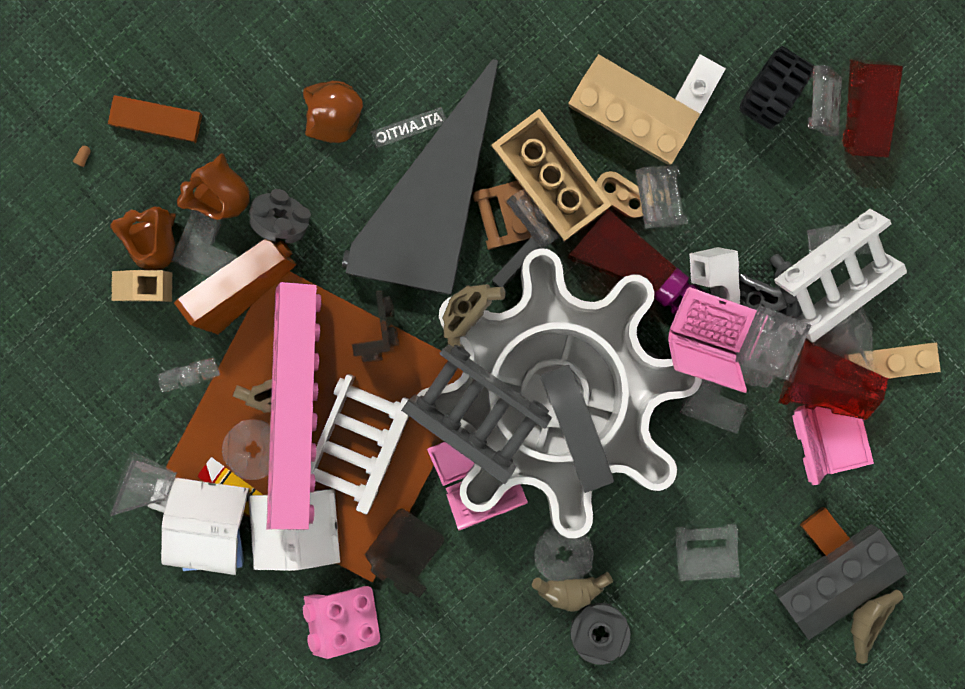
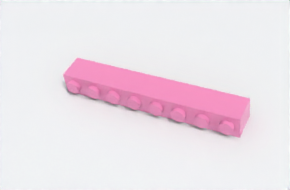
[266,282,321,530]

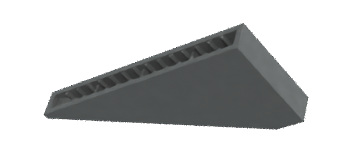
[342,59,498,296]

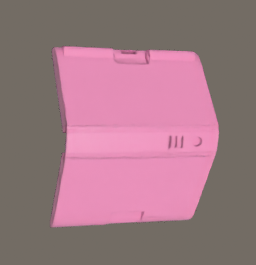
[668,287,757,393]
[792,393,874,485]
[427,442,528,531]

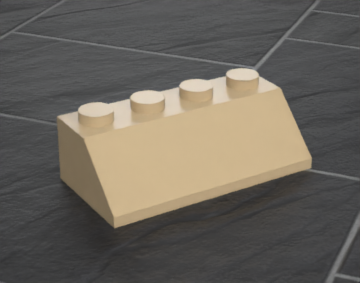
[568,54,700,165]
[491,109,613,241]

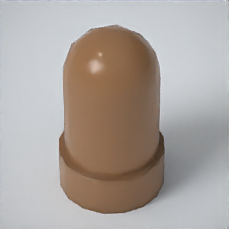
[73,145,91,167]

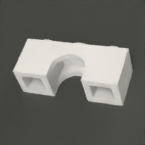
[690,247,740,304]

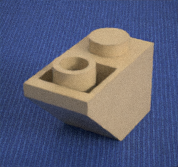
[112,270,172,302]

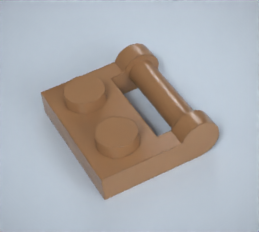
[472,180,539,250]

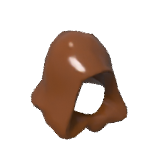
[303,81,363,143]
[177,153,250,220]
[110,207,176,270]

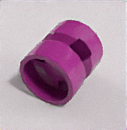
[654,267,709,316]

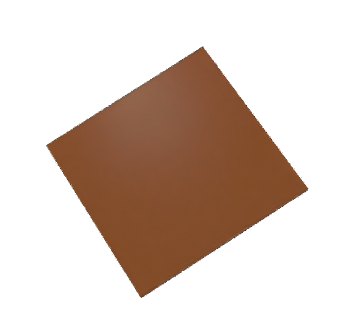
[163,271,463,582]

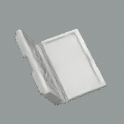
[161,478,249,575]
[248,488,340,571]

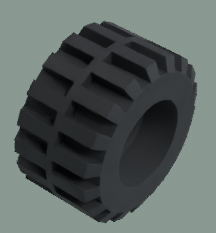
[739,46,814,130]

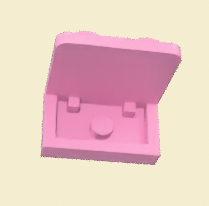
[303,586,380,659]

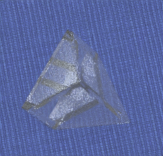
[813,307,873,372]
[110,452,177,516]

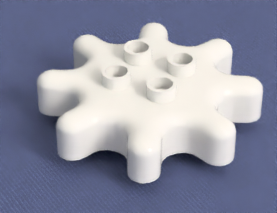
[417,249,702,539]

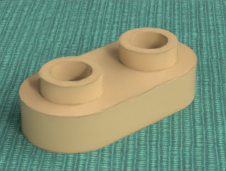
[596,171,650,219]

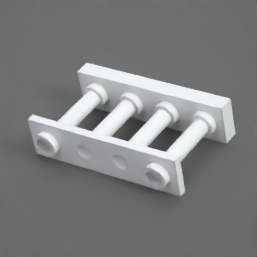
[774,209,907,342]
[311,374,409,514]

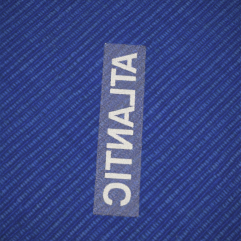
[371,107,446,148]

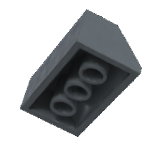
[773,524,908,640]

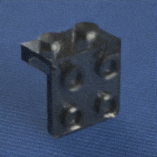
[352,290,399,363]
[364,508,444,598]

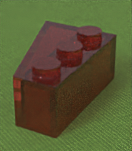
[843,59,903,157]
[567,209,677,292]
[778,340,889,420]

